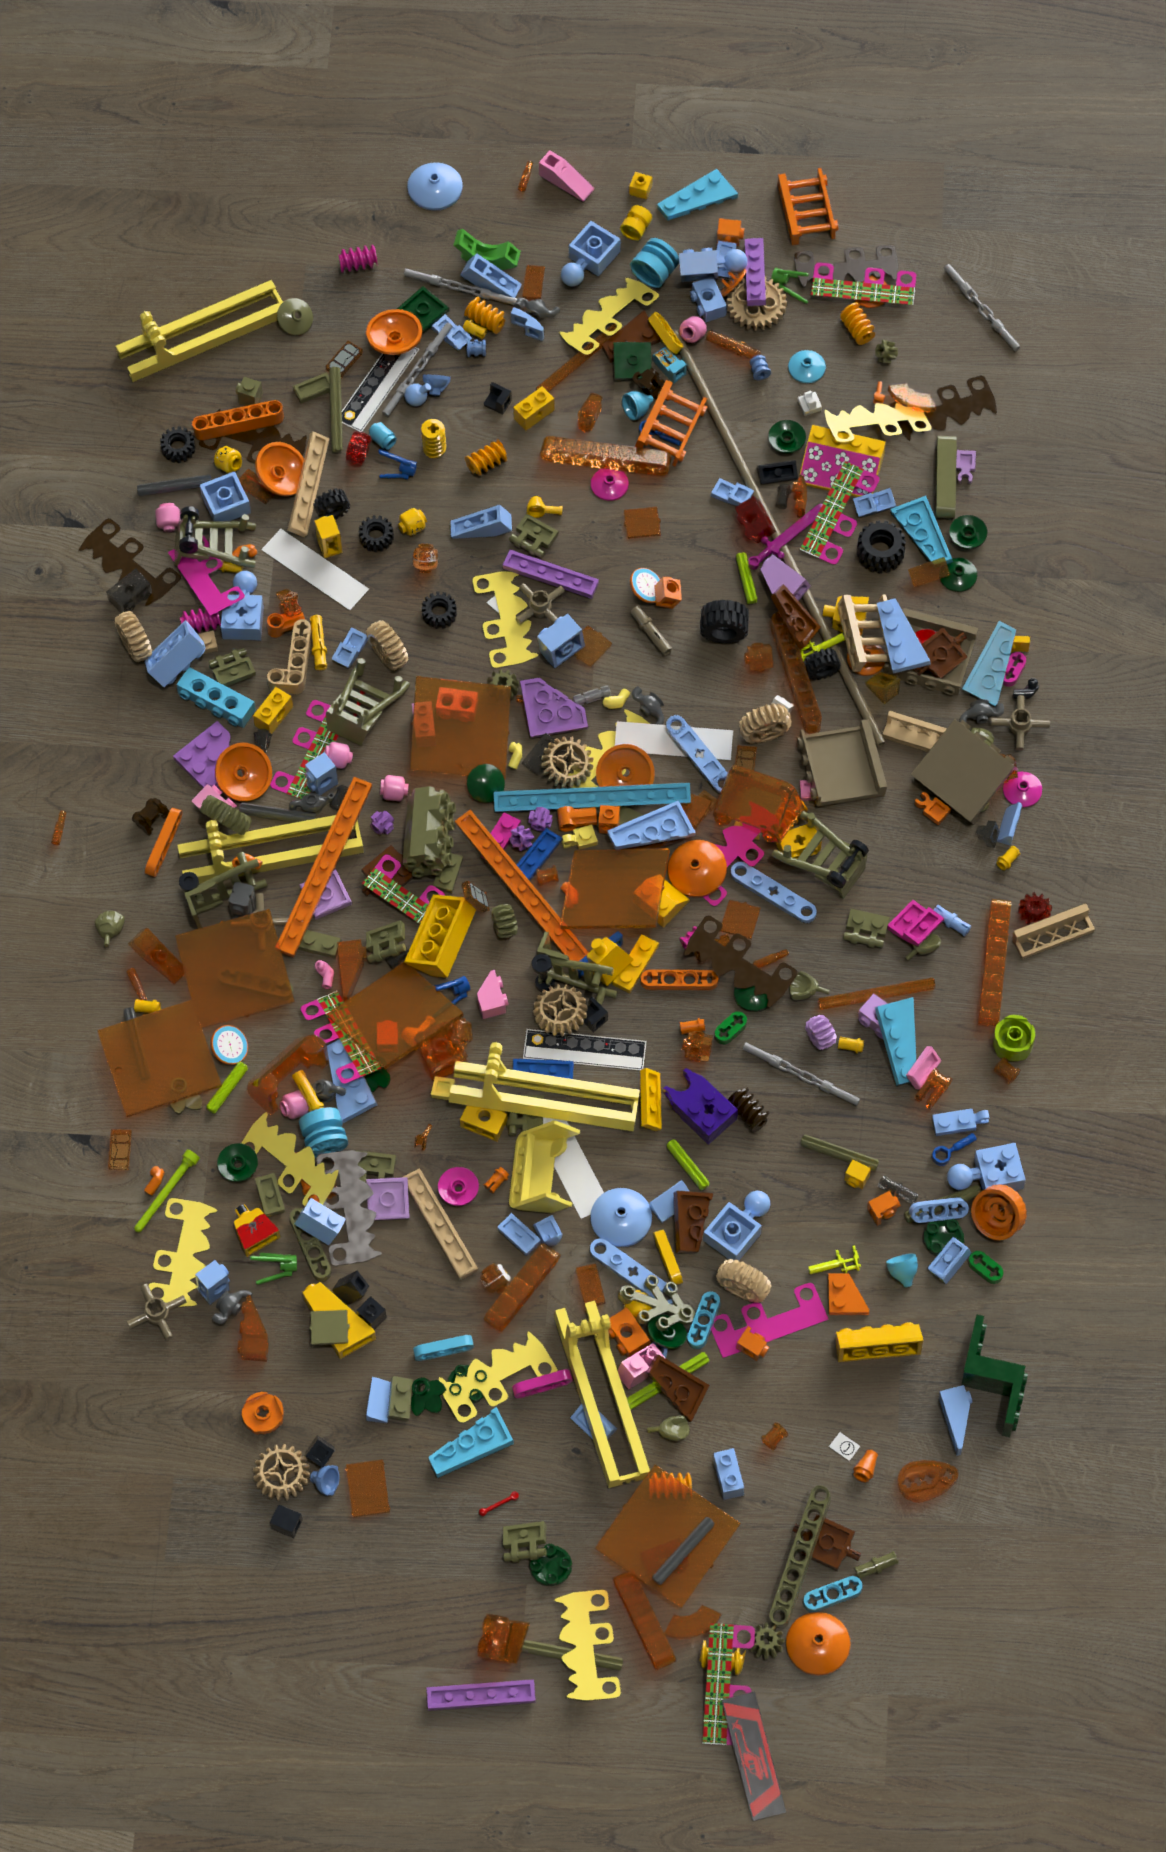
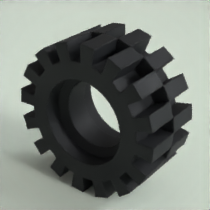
[160,426,195,463]
[313,488,350,519]
[359,515,394,552]
[422,592,457,629]
[803,648,841,680]

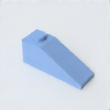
[460,254,522,298]
[451,505,512,539]
[939,1385,972,1456]

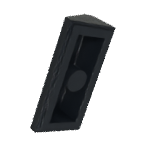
[757,460,798,484]

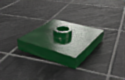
[397,286,449,334]
[613,342,652,380]

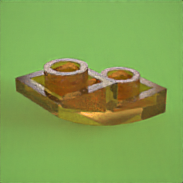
[792,474,807,518]

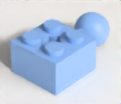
[561,221,621,286]
[679,248,748,282]
[221,571,264,640]
[947,1143,1025,1191]
[703,1191,770,1261]

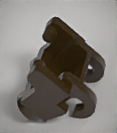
[633,367,665,400]
[132,798,169,836]

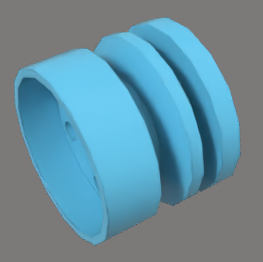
[630,238,680,288]
[299,1107,348,1158]

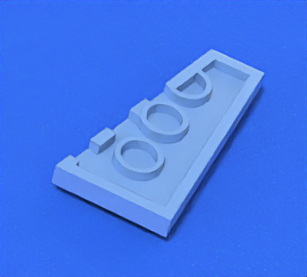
[877,598,931,674]
[607,800,696,850]

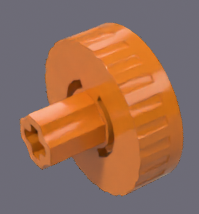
[971,1184,1027,1240]

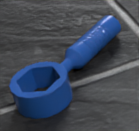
[639,420,682,446]
[932,1133,977,1166]

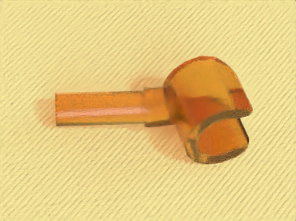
[414,1124,433,1150]

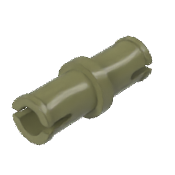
[854,1551,899,1580]

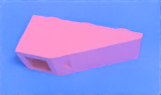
[539,150,594,202]

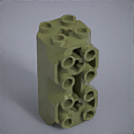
[403,786,456,878]

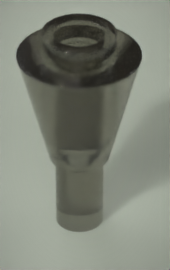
[253,729,273,753]

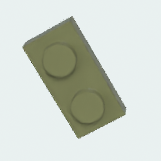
[433,853,463,894]
[298,930,341,959]
[255,1173,285,1217]
[387,1376,413,1421]

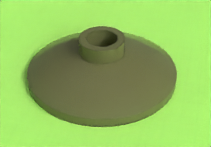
[277,298,313,335]

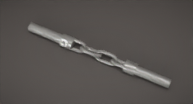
[944,264,1020,351]
[404,269,517,305]
[382,322,453,417]
[743,1042,860,1106]

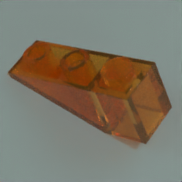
[128,928,188,984]
[238,1294,269,1362]

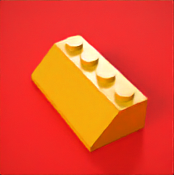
[404,894,476,978]
[835,1322,923,1362]

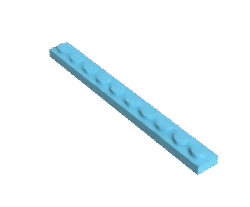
[494,783,691,812]

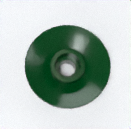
[768,420,806,453]
[949,515,988,549]
[939,558,977,592]
[217,1143,258,1182]
[647,1315,687,1349]

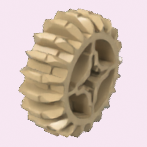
[115,611,152,662]
[366,620,408,671]
[739,704,792,744]
[541,736,594,788]
[533,984,588,1037]
[716,1259,771,1303]
[253,1444,310,1501]

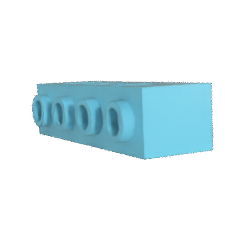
[176,667,256,728]

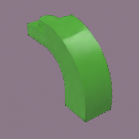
[453,229,521,270]

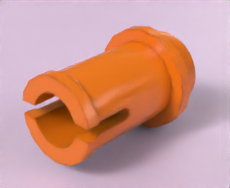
[680,1018,705,1035]
[484,1167,509,1193]

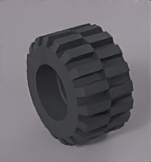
[857,520,906,573]
[700,600,749,644]

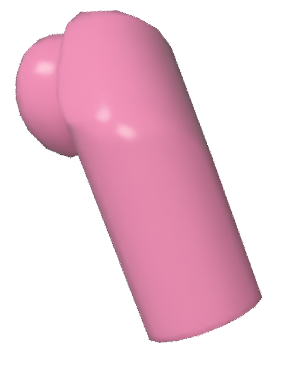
[314,960,334,989]

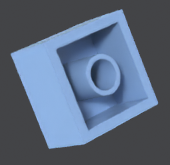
[200,471,251,521]
[537,614,585,668]

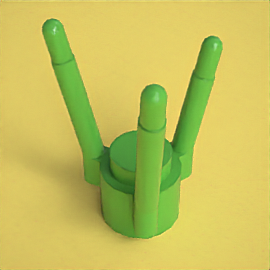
[771,268,809,304]
[250,1253,297,1285]

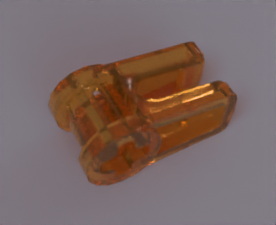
[578,393,602,432]
[275,589,302,617]
[915,1068,953,1110]

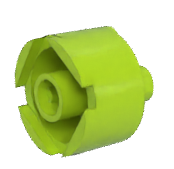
[993,1015,1035,1061]

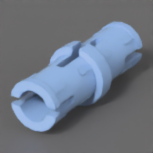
[934,905,971,936]

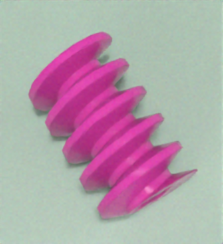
[338,245,378,273]
[180,608,221,633]

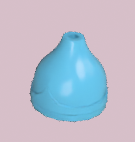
[622,391,653,420]
[886,1254,918,1287]

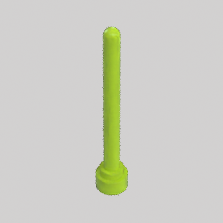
[134,1149,200,1233]

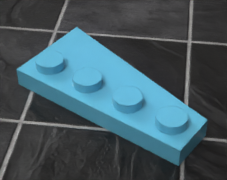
[657,169,738,221]
[890,496,953,568]
[962,621,1016,707]
[875,997,916,1085]
[428,1407,514,1478]

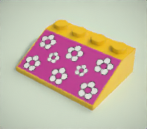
[798,425,886,497]

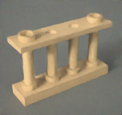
[837,595,891,672]

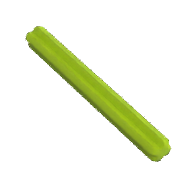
[627,1352,709,1410]

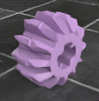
[805,1015,837,1050]

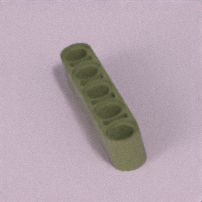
[936,436,957,519]

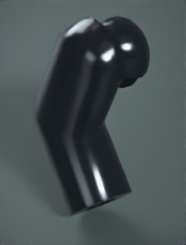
[1013,678,1039,699]

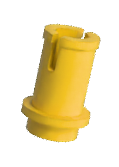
[462,320,487,340]
[218,560,243,573]
[996,846,1021,870]
[134,999,161,1015]
[838,1036,864,1054]

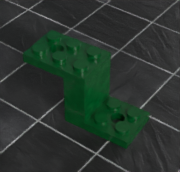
[961,1314,1028,1437]

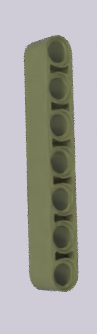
[769,1485,831,1628]

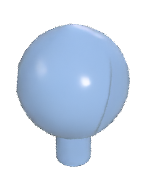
[404,383,431,406]

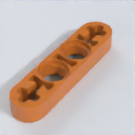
[145,808,183,877]
[641,970,719,990]

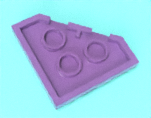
[520,678,588,739]
[173,721,231,790]

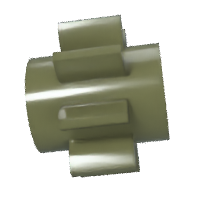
[875,340,898,364]

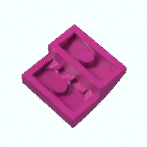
[887,900,944,946]

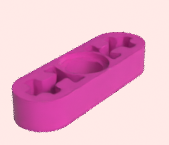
[512,1369,573,1398]

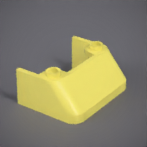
[509,1120,580,1213]

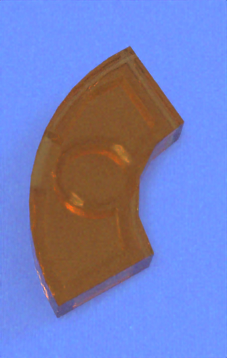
[888,383,936,412]
[665,1605,722,1639]

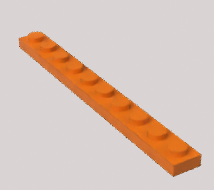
[275,777,372,958]
[455,810,589,961]

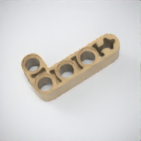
[267,619,312,694]

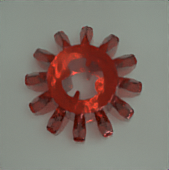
[346,431,371,464]
[1018,891,1052,925]

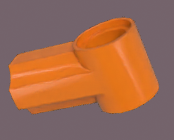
[267,609,305,638]
[557,806,597,832]

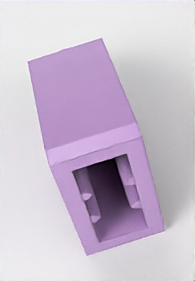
[761,554,811,601]

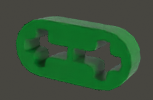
[715,1011,747,1045]
[968,1251,1004,1284]

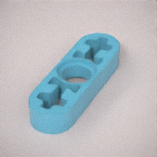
[687,1291,721,1349]
[413,1335,474,1361]
[803,1576,862,1612]

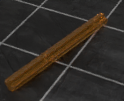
[536,323,620,392]
[818,978,936,1010]

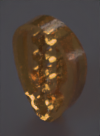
[898,1460,959,1502]

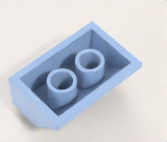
[144,620,206,687]

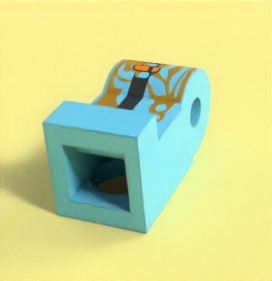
[652,347,687,384]

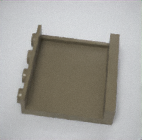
[884,608,978,696]
[797,719,887,807]
[911,719,1018,824]

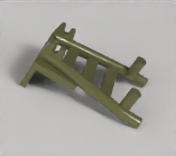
[326,658,410,746]

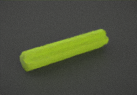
[736,552,757,604]
[206,1062,248,1113]
[667,1139,709,1190]

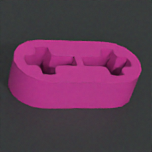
[1003,652,1026,687]

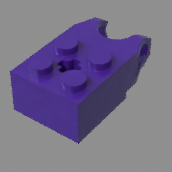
[663,1068,738,1145]

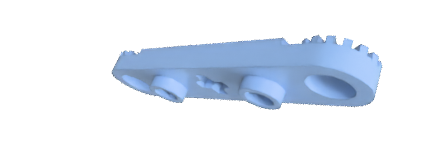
[666,715,733,795]
[731,862,817,923]
[590,1239,674,1305]

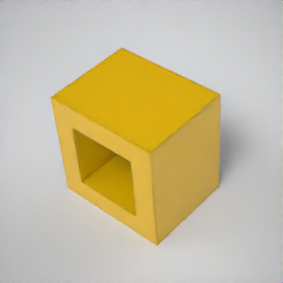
[629,172,652,200]
[844,1160,871,1189]

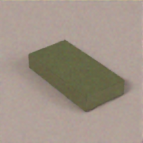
[293,372,330,404]

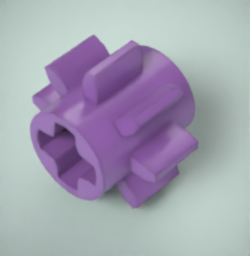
[528,807,553,831]
[370,811,394,835]
[509,825,534,851]

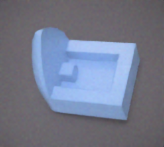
[533,1215,563,1246]

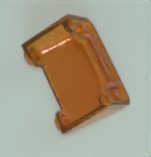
[713,765,804,843]
[247,1034,329,1115]

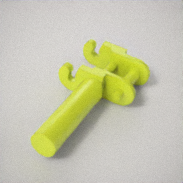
[798,633,845,661]
[808,1245,861,1275]

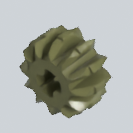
[486,669,519,703]
[491,904,518,938]
[748,1622,785,1660]

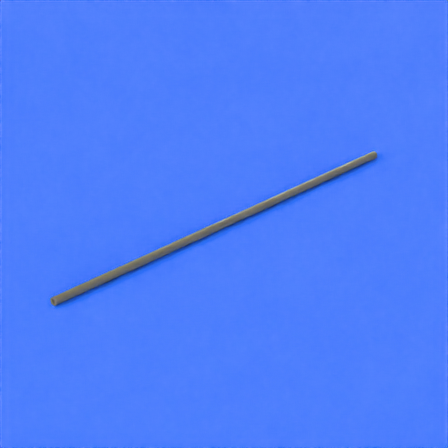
[674,330,886,747]

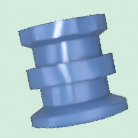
[467,339,486,357]
[749,355,771,380]

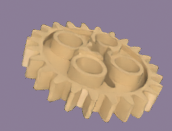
[726,276,787,331]

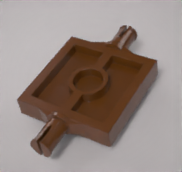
[915,628,968,679]
[361,845,415,896]
[792,1514,862,1571]

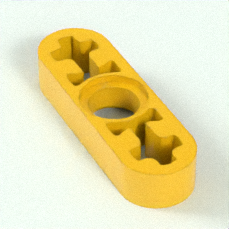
[648,312,684,354]
[653,1229,683,1285]

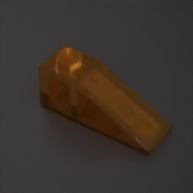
[337,939,367,1004]

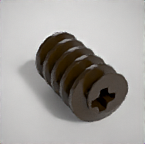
[727,1088,770,1132]

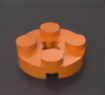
[242,1392,284,1435]

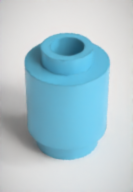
[369,422,397,450]

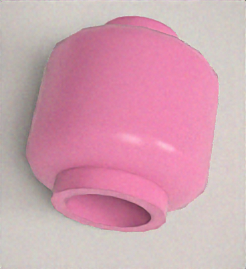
[679,316,706,343]
[155,503,180,532]
[324,742,353,769]
[380,775,409,801]
[279,1090,309,1119]

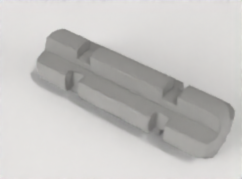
[573,685,611,705]

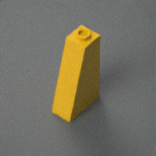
[302,1282,376,1359]

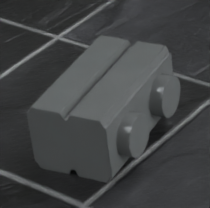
[229,882,256,920]

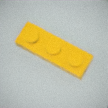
[613,934,659,993]
[640,1068,662,1131]

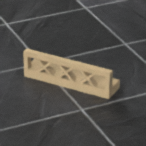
[882,711,947,752]
[1012,904,1095,959]

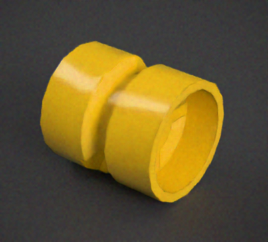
[620,205,653,241]

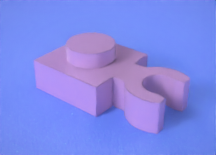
[956,450,976,484]

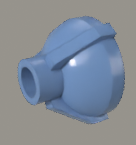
[423,374,450,395]
[310,1465,340,1496]

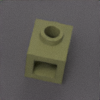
[236,377,263,406]

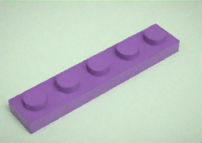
[745,238,766,306]
[503,550,599,599]
[427,1680,536,1711]

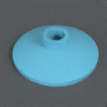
[788,350,826,383]

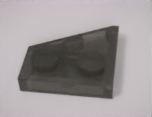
[521,733,575,775]

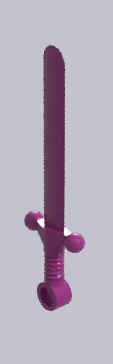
[748,504,823,570]

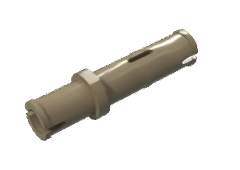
[631,606,673,656]

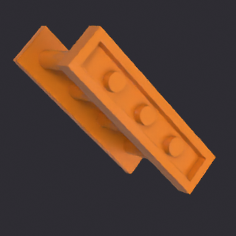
[778,168,838,245]
[634,380,707,467]

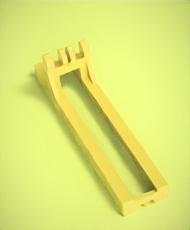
[116,280,284,382]
[178,815,364,884]
[449,1042,640,1131]
[554,1301,650,1488]

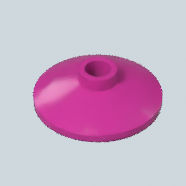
[591,467,629,501]
[1003,772,1042,808]
[438,1167,479,1206]

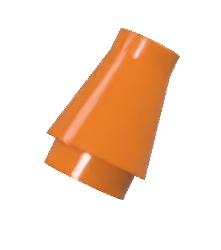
[853,1450,878,1482]

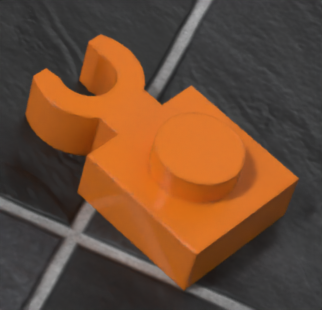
[914,792,951,825]

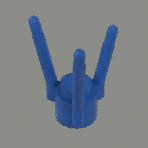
[378,449,417,479]
[424,976,471,1019]

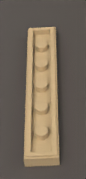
[288,432,329,537]
[403,1168,478,1280]

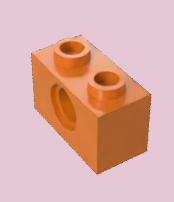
[608,1307,650,1358]

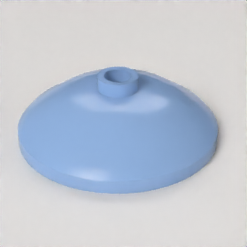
[408,163,462,210]
[591,1188,652,1247]

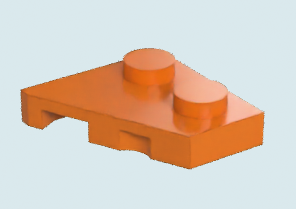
[828,1273,869,1315]

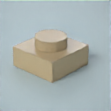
[198,631,218,654]

